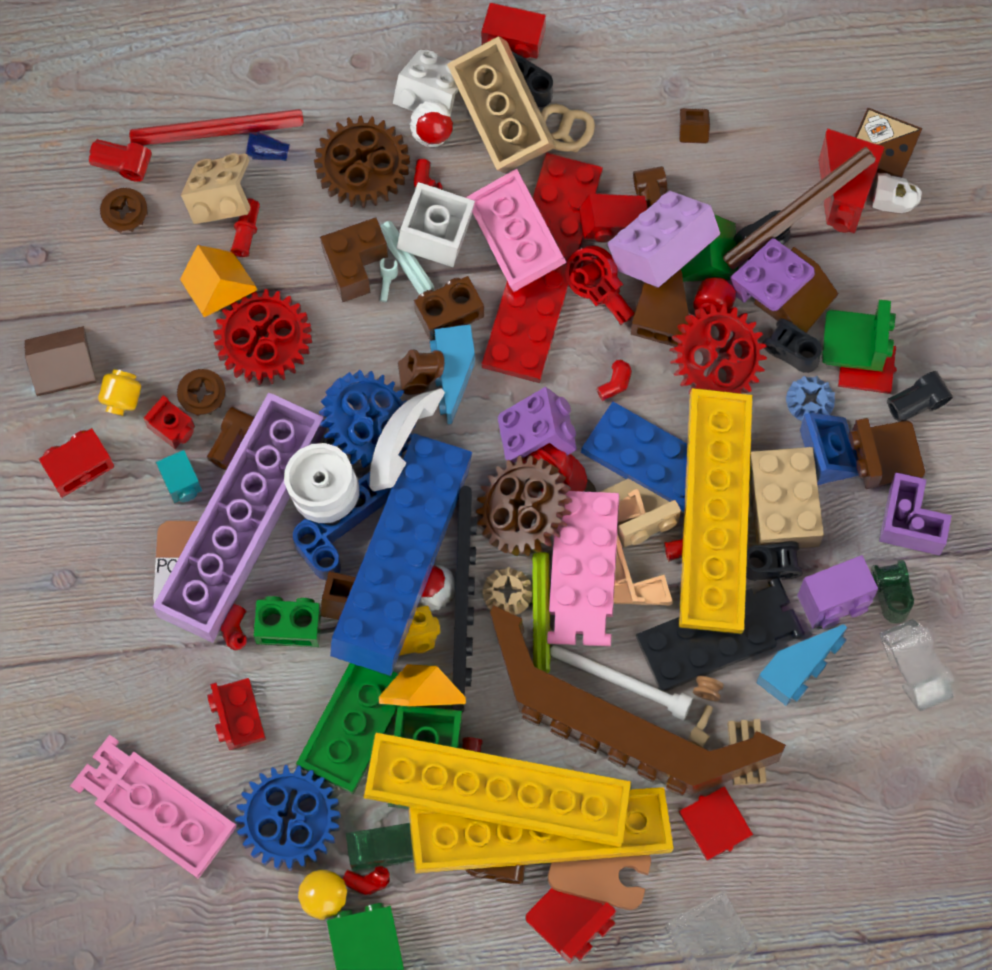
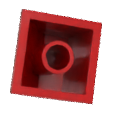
[818,128,884,234]

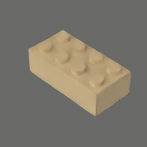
[447,36,557,173]

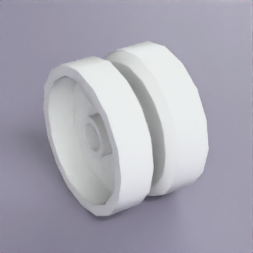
[284,443,359,523]

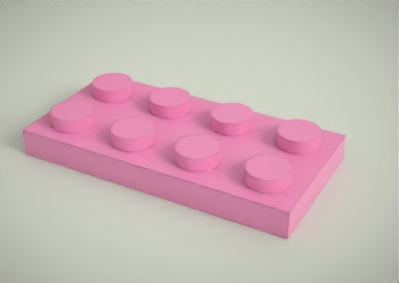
[465,169,567,292]

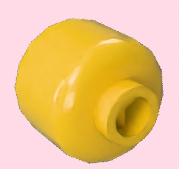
[98,369,141,416]

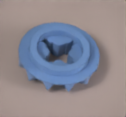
[786,376,835,421]

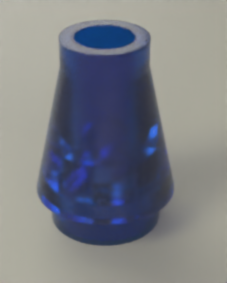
[246,131,290,161]

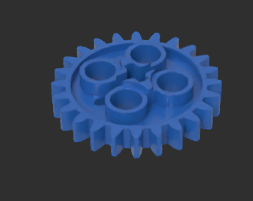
[319,370,416,468]
[235,765,341,871]

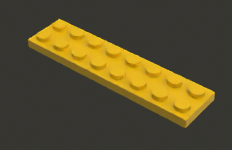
[679,388,753,634]
[363,733,631,847]
[408,787,674,874]

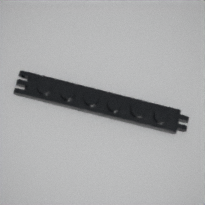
[451,486,477,714]

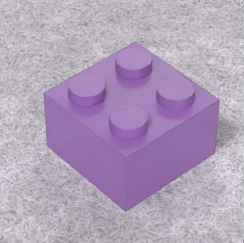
[797,555,878,629]

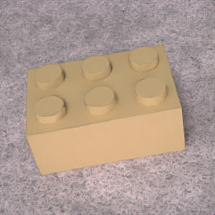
[749,447,824,548]

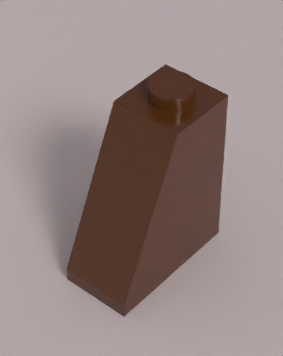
[631,269,689,347]

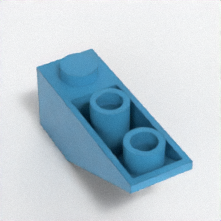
[430,325,475,424]
[756,624,847,706]

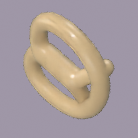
[540,104,595,153]

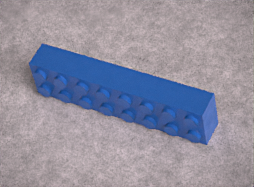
[330,433,472,676]

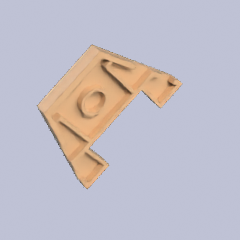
[614,489,673,605]

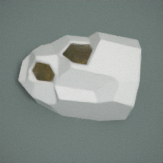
[872,173,922,213]

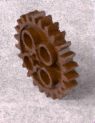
[314,116,410,208]
[476,456,573,557]

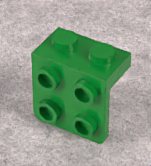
[822,299,896,371]

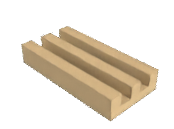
[727,719,766,786]

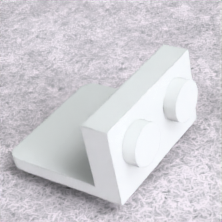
[392,50,459,116]

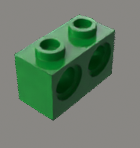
[253,596,321,648]

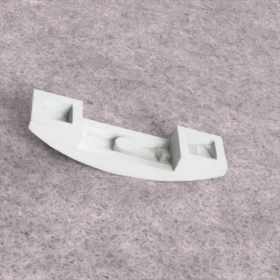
[370,389,445,491]

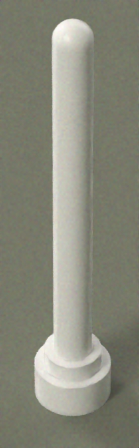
[550,645,694,721]

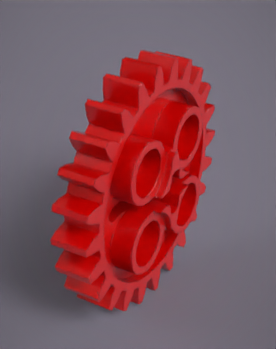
[213,289,312,385]
[669,304,767,394]

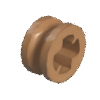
[692,676,724,701]

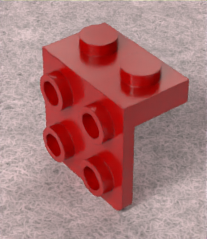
[525,888,616,964]

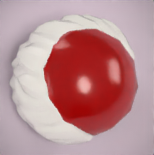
[409,100,453,147]
[417,565,455,612]

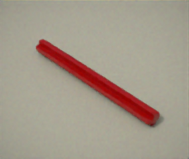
[129,109,304,145]

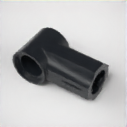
[887,371,953,422]

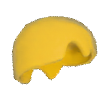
[298,870,347,920]

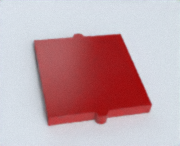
[838,346,897,394]
[679,786,753,861]

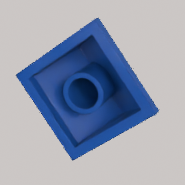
[800,412,859,485]

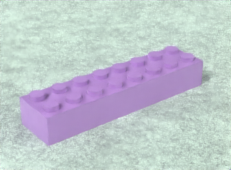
[153,392,326,643]

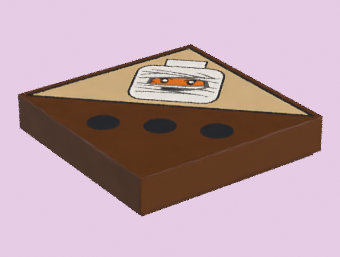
[855,108,923,178]

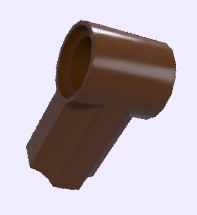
[633,166,668,209]
[207,406,255,470]

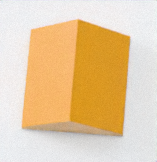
[180,245,257,318]
[379,664,466,706]

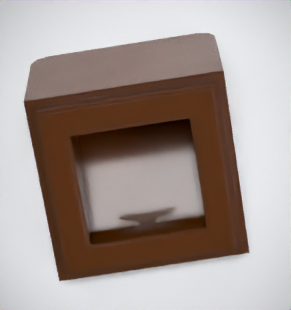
[679,108,710,143]

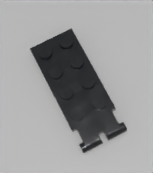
[636,578,805,692]

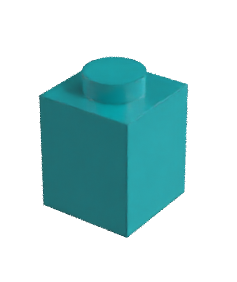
[156,450,202,504]

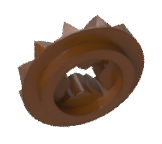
[100,188,148,234]
[177,369,226,417]

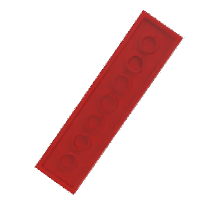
[482,153,603,383]

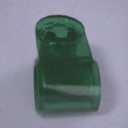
[871,560,914,623]

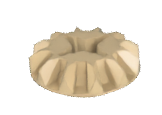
[483,567,533,615]

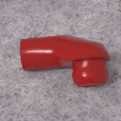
[414,159,443,190]
[220,604,247,650]
[342,866,390,895]

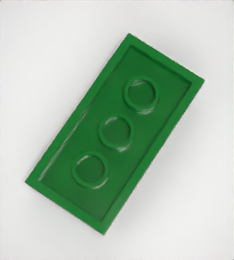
[296,663,398,794]

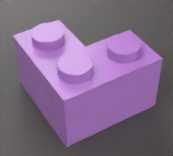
[879,473,952,556]

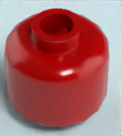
[693,277,736,312]

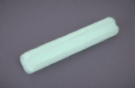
[380,221,435,295]

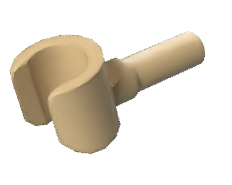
[688,705,713,748]

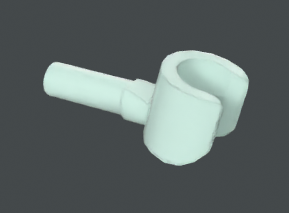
[379,258,398,302]

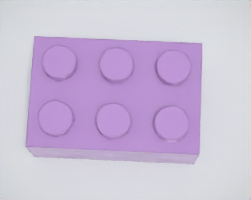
[607,191,720,288]

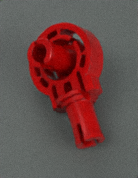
[565,246,635,326]

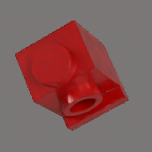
[143,395,195,449]

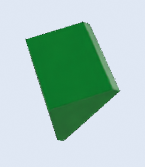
[681,214,739,282]

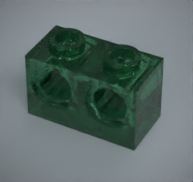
[345,823,414,872]

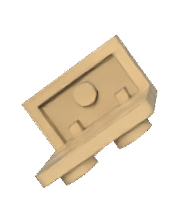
[181,153,251,224]
[601,479,681,548]

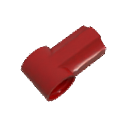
[89,139,152,182]

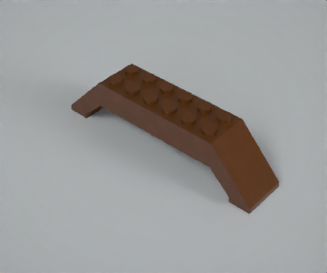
[490,605,786,796]

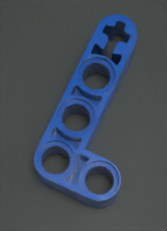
[293,472,392,580]

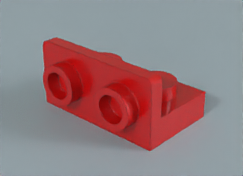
[207,678,266,750]

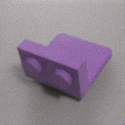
[731,238,815,311]
[498,387,577,463]

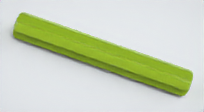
[532,552,550,673]

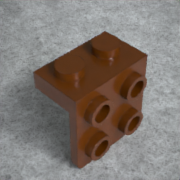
[849,418,925,489]

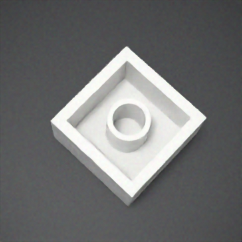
[397,182,475,267]

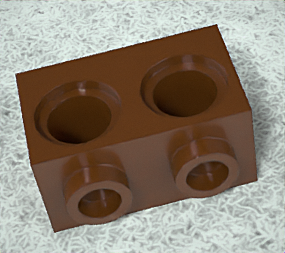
[414,276,484,341]

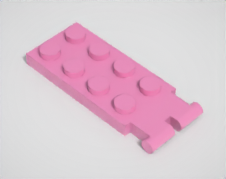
[547,491,620,646]
[70,735,237,879]

